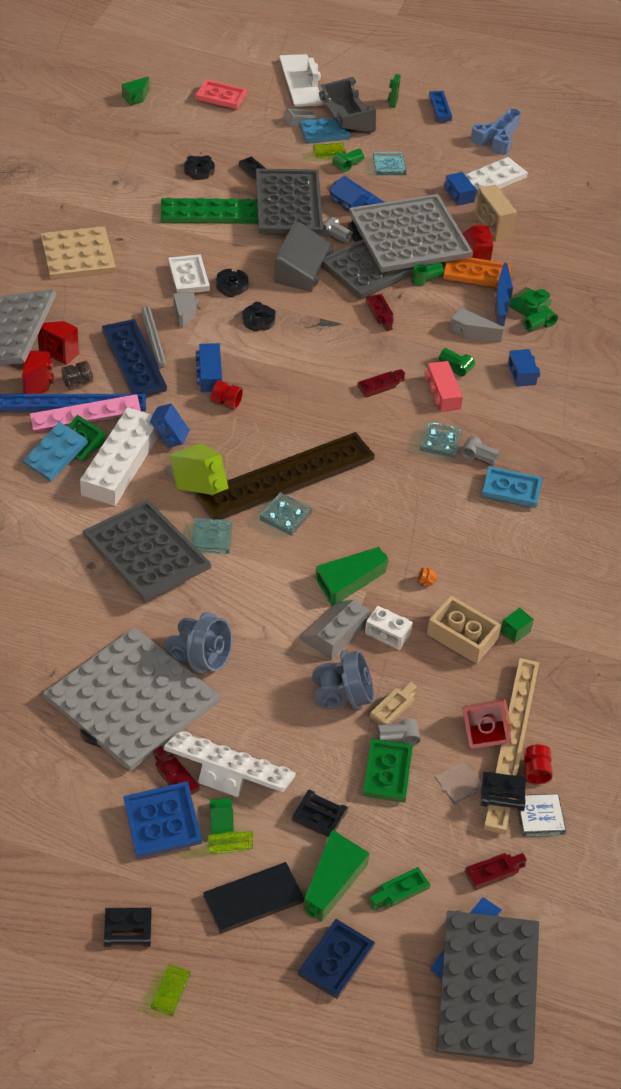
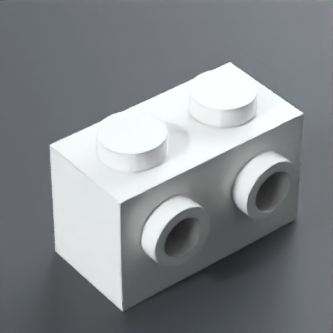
[365,606,413,650]

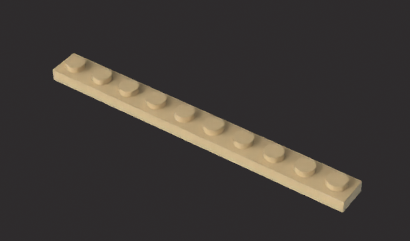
[484,658,540,835]

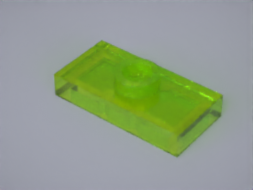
[313,142,346,158]
[208,831,253,853]
[151,964,191,1016]

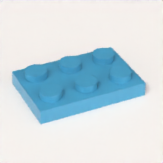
[300,118,350,144]
[23,421,88,482]
[482,466,543,508]

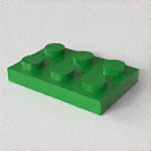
[362,738,413,803]

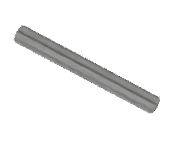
[141,306,166,368]

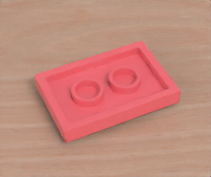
[196,79,247,110]

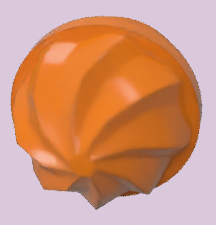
[417,567,437,586]

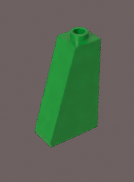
[315,547,389,606]
[303,830,370,922]

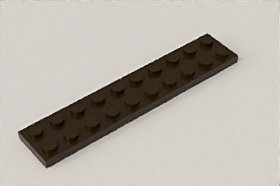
[196,432,375,522]

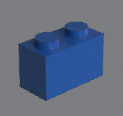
[444,172,476,206]
[329,177,367,212]
[507,349,540,387]
[150,403,190,448]

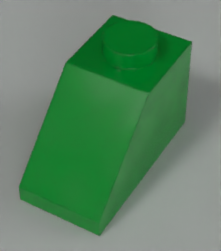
[122,77,150,106]

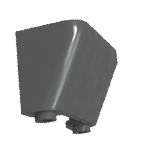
[319,77,376,133]
[274,222,334,292]

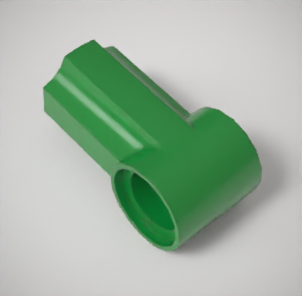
[332,148,364,172]
[411,262,444,286]
[523,305,558,332]
[438,348,475,376]

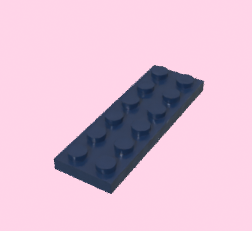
[102,319,167,396]

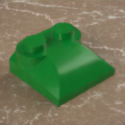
[509,287,552,317]
[68,414,106,462]

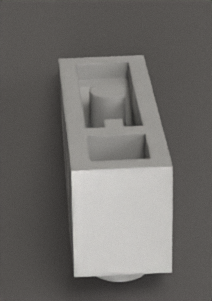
[449,307,505,342]

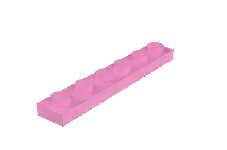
[30,394,141,433]

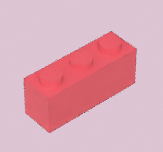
[425,361,463,412]

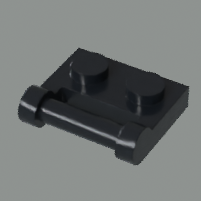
[480,771,526,812]
[292,789,349,838]
[104,907,152,947]

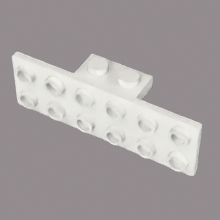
[279,54,323,108]
[164,732,296,797]

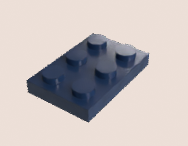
[298,919,375,999]

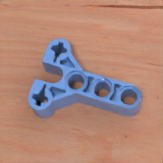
[471,109,521,155]

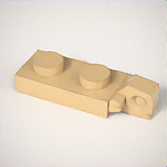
[370,682,417,725]

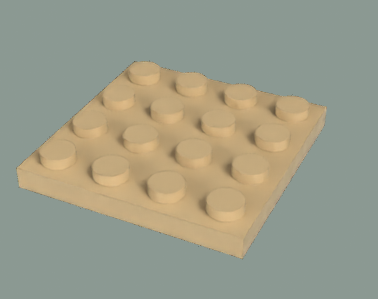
[41,226,116,280]

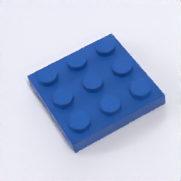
[123,781,202,859]

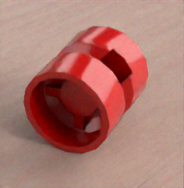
[211,380,243,409]
[524,744,553,785]

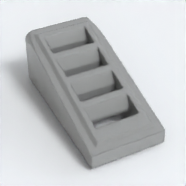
[284,109,318,126]

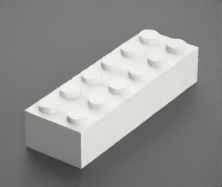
[80,407,159,506]

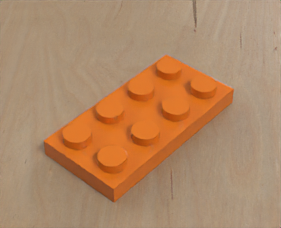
[443,258,512,288]

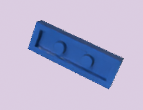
[429,91,452,122]

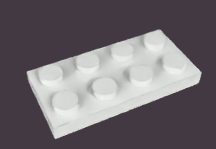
[465,157,528,195]

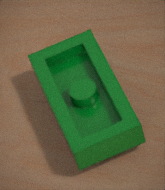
[388,74,401,108]

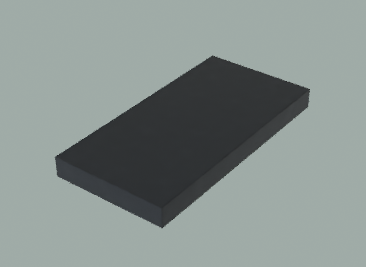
[203,862,304,934]

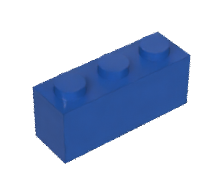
[196,343,222,392]

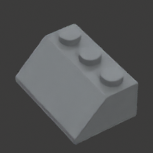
[300,600,370,660]

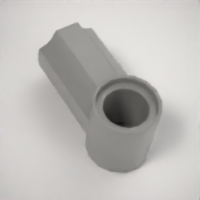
[322,217,353,244]
[461,436,500,465]
[377,718,421,746]

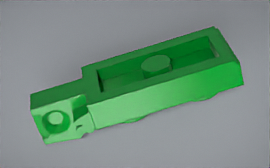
[369,867,431,911]

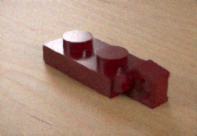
[366,294,394,331]
[357,369,405,398]
[154,746,200,795]
[465,853,527,890]

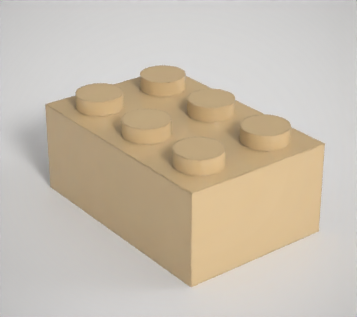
[475,184,517,241]
[427,596,501,664]

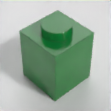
[501,608,534,643]

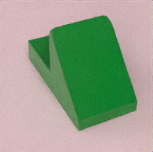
[210,798,234,842]

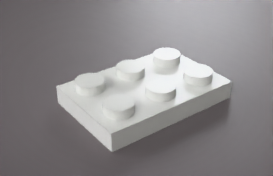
[168,254,210,293]

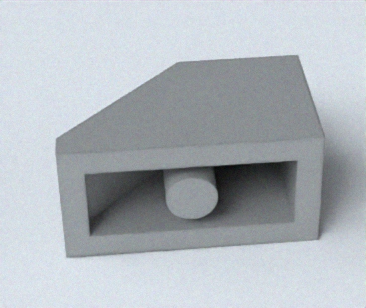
[173,292,199,329]

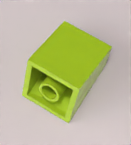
[169,443,228,495]

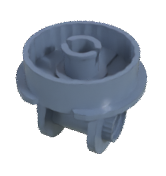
[165,612,232,674]
[312,650,374,711]

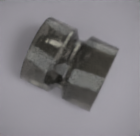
[61,361,93,389]

